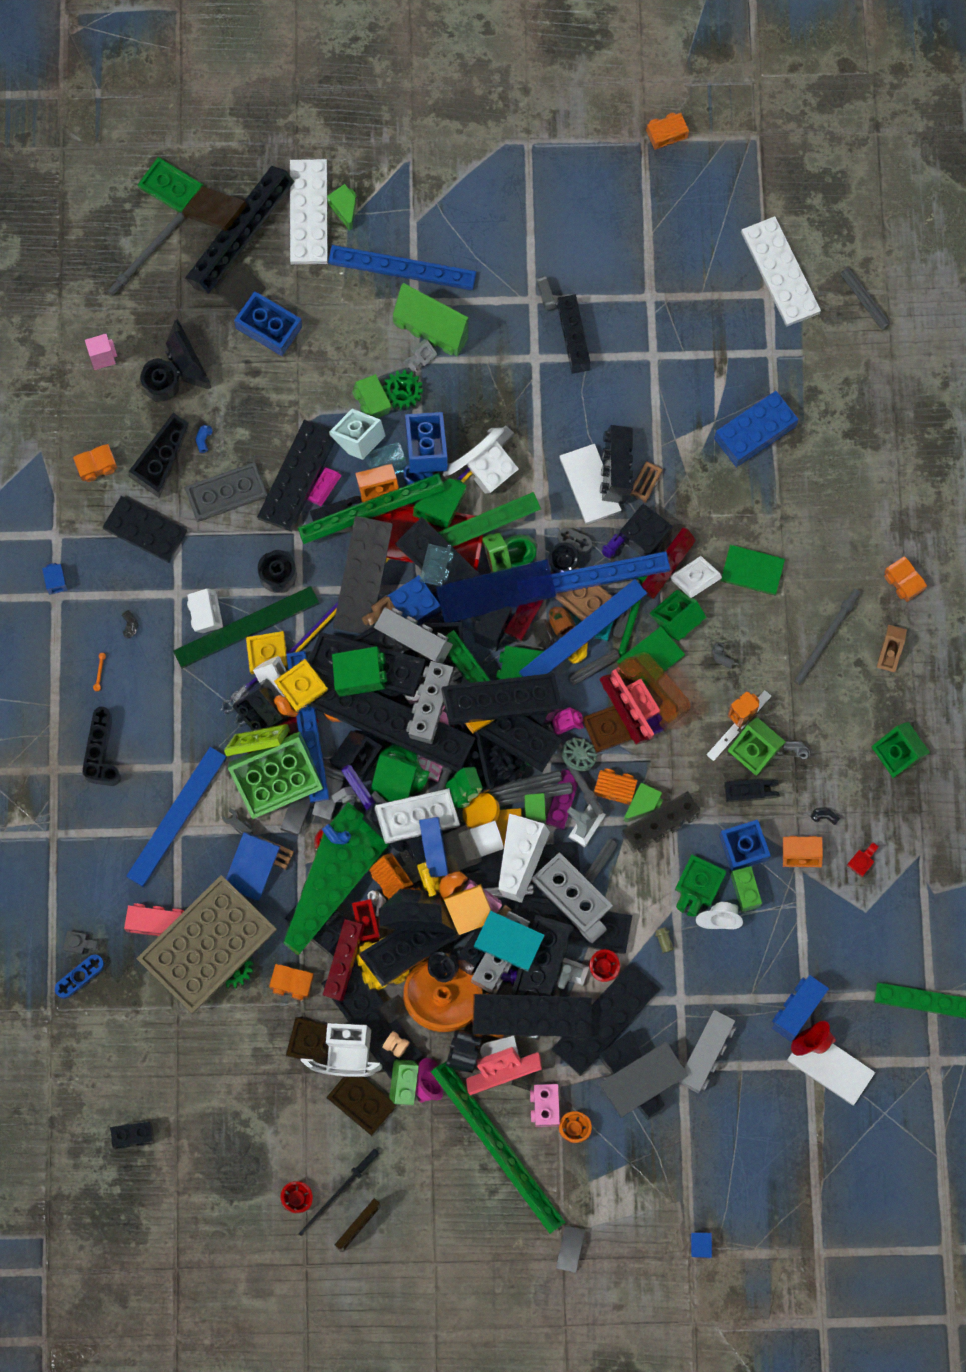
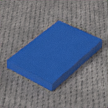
[226,832,281,901]

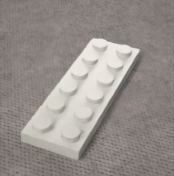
[290,159,328,265]
[741,216,821,327]

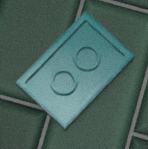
[474,911,544,971]

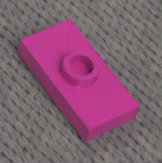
[307,468,341,506]

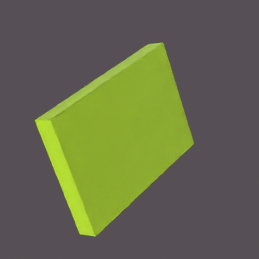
[224,724,290,756]

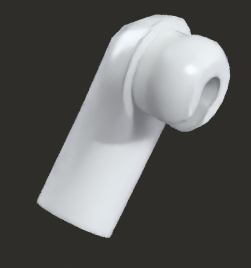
[368,890,387,918]

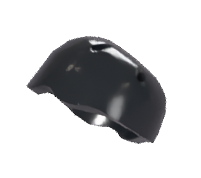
[549,542,579,573]
[428,951,459,982]

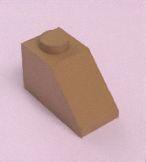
[876,625,907,672]

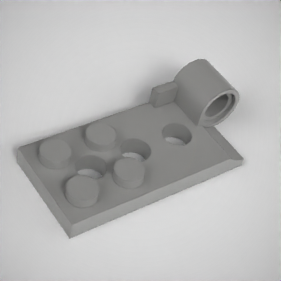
[531,852,613,943]

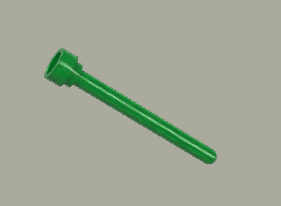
[618,576,647,656]

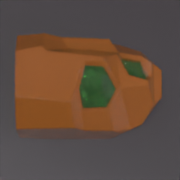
[549,607,576,638]

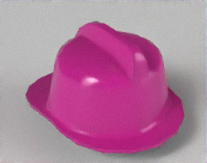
[415,1058,443,1103]

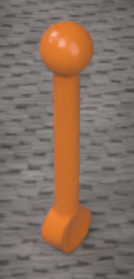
[93,653,106,692]

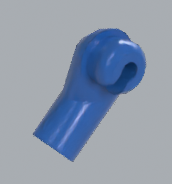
[195,425,213,453]
[321,824,351,845]

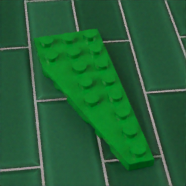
[283,802,389,955]

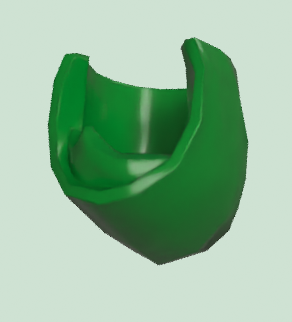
[504,534,538,568]

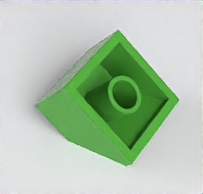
[728,717,786,776]

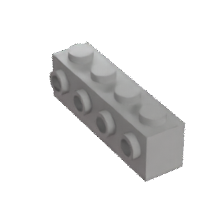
[374,608,453,664]
[407,661,454,744]
[471,911,530,994]
[678,1010,736,1093]

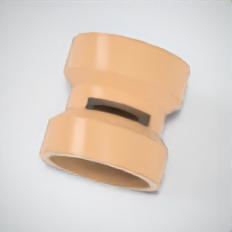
[382,1031,410,1058]

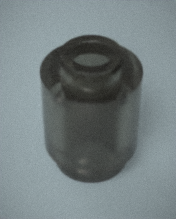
[532,619,556,649]

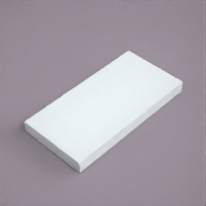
[559,444,621,525]
[375,789,460,844]
[787,1044,875,1106]

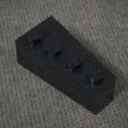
[129,412,189,498]
[598,1030,665,1120]

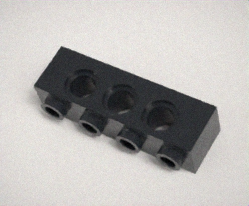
[557,294,591,374]

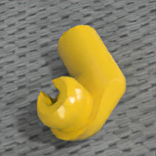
[568,642,588,664]

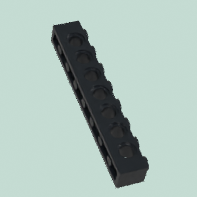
[185,166,295,294]

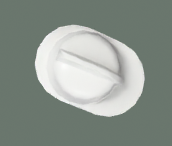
[696,902,743,929]

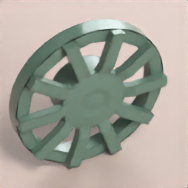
[562,738,597,771]

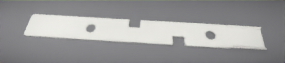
[707,690,771,761]

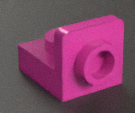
[552,707,584,735]

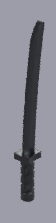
[299,1149,380,1236]

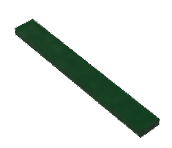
[173,586,319,669]

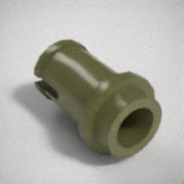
[655,927,674,954]

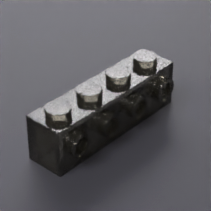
[621,791,700,854]

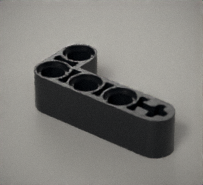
[82,706,121,786]

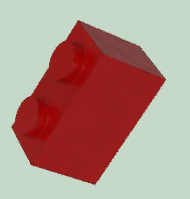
[352,899,380,945]

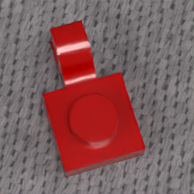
[847,842,878,877]

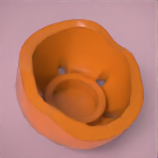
[439,871,468,899]
[559,1111,592,1143]

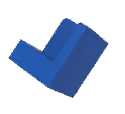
[690,1233,712,1259]

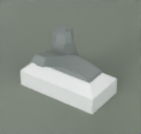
[567,804,606,848]
[558,958,589,989]

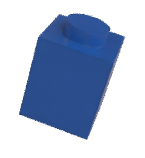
[42,563,68,595]

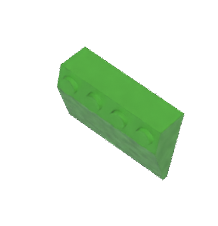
[393,283,468,356]
[228,732,323,819]

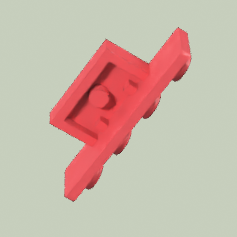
[610,669,660,740]
[466,1047,542,1095]

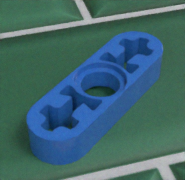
[55,955,104,999]

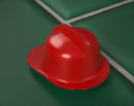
[791,1021,836,1056]

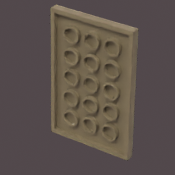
[136,875,277,1015]

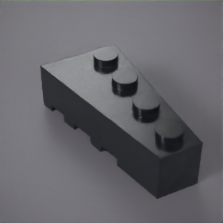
[600,425,633,504]

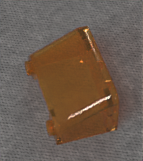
[616,653,691,732]

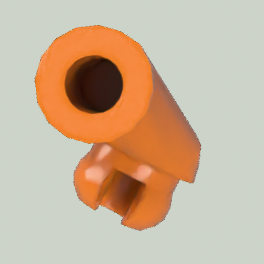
[274,695,298,717]

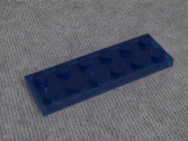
[436,559,557,623]

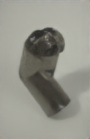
[122,610,139,639]

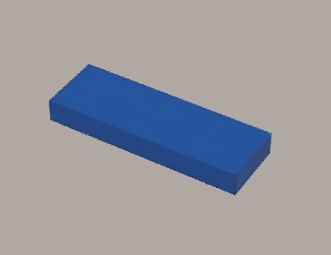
[419,817,449,877]

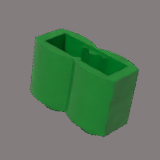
[445,767,482,808]

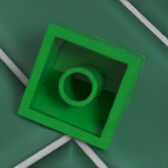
[649,590,706,641]
[871,721,930,778]

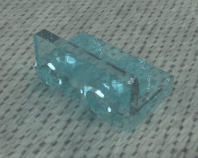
[365,442,407,474]
[420,544,454,586]

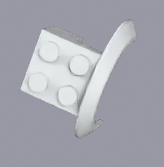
[443,428,518,494]
[301,1023,382,1077]

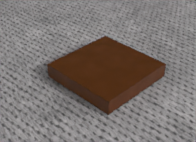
[583,706,632,753]

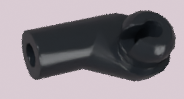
[810,808,840,825]

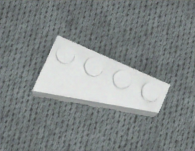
[498,814,550,903]

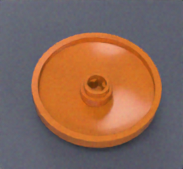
[403,960,482,1032]

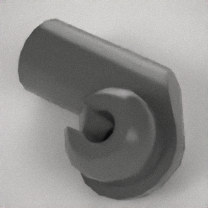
[712,642,735,669]
[783,741,810,760]

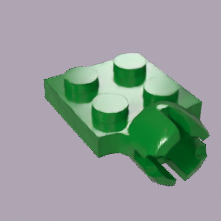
[675,854,727,917]

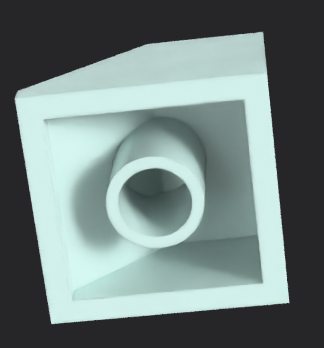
[329,409,386,460]

